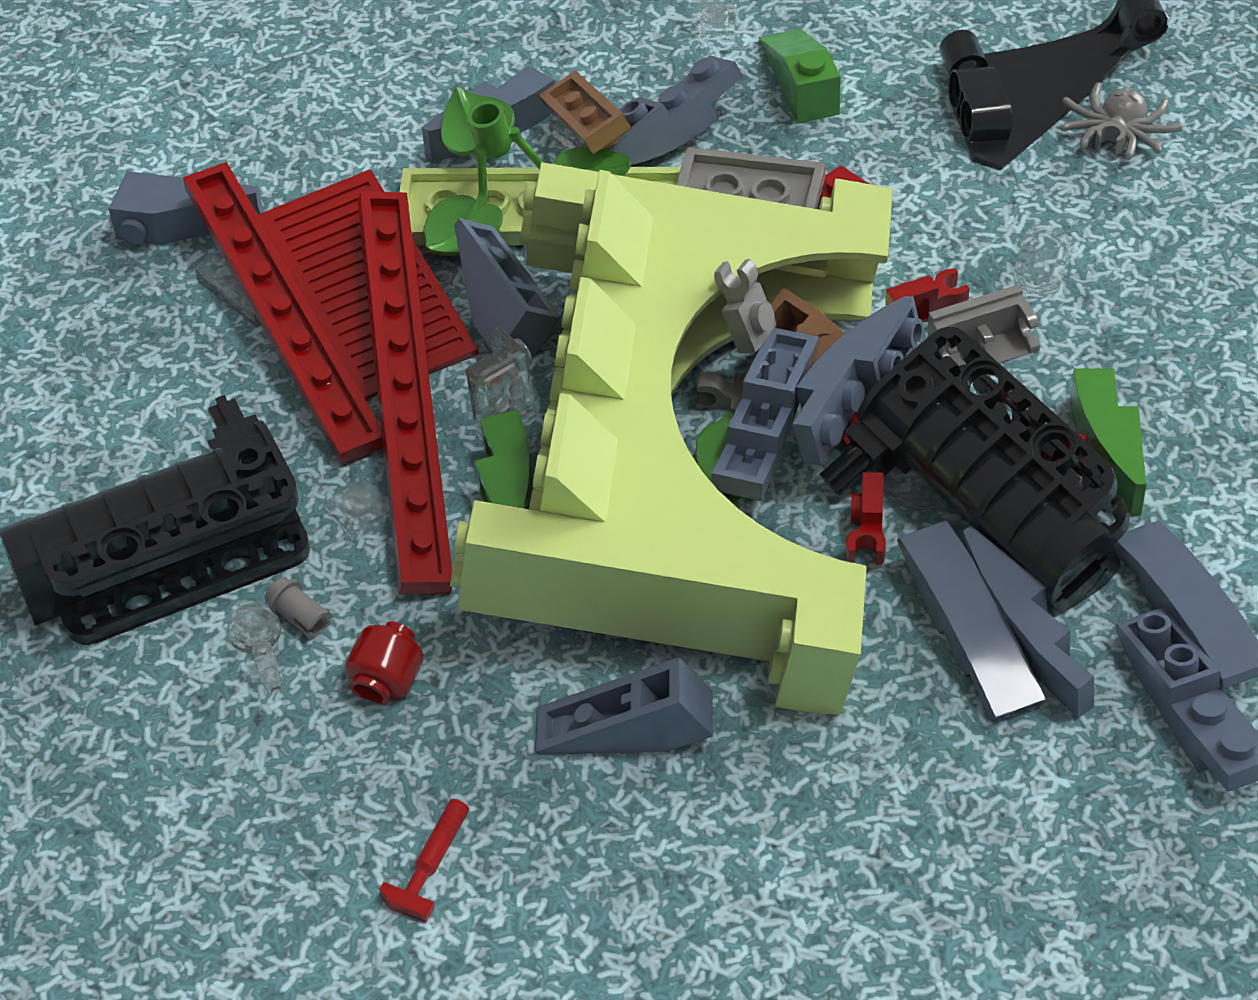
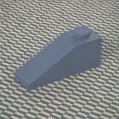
[108,171,264,245]
[454,218,561,361]
[536,657,713,754]

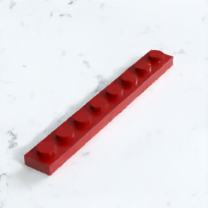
[183,162,383,465]

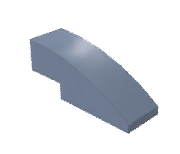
[421,65,555,162]

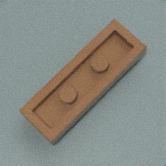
[539,70,631,154]

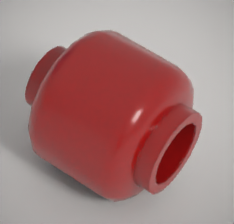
[344,621,424,705]

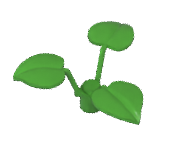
[424,86,631,256]

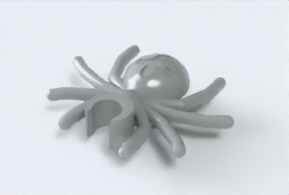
[1060,82,1183,160]

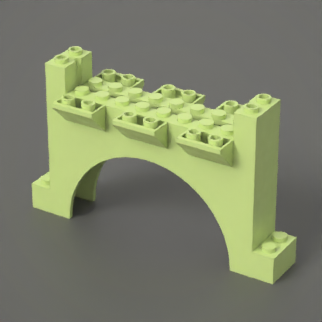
[450,162,893,715]

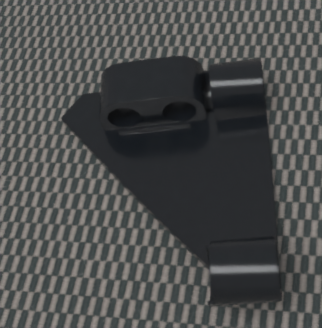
[939,0,1169,171]

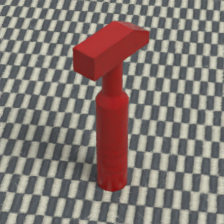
[379,799,469,923]

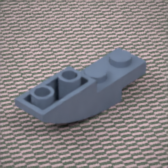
[581,56,743,165]
[793,296,924,465]
[1116,607,1258,792]

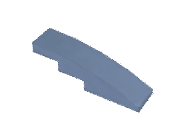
[711,328,819,501]
[897,520,1045,721]
[1114,520,1258,689]
[963,525,1094,718]

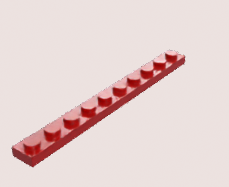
[358,191,453,594]

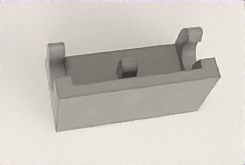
[927,285,1040,365]

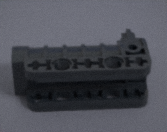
[819,327,1130,610]
[0,395,310,645]

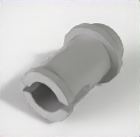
[265,577,332,640]

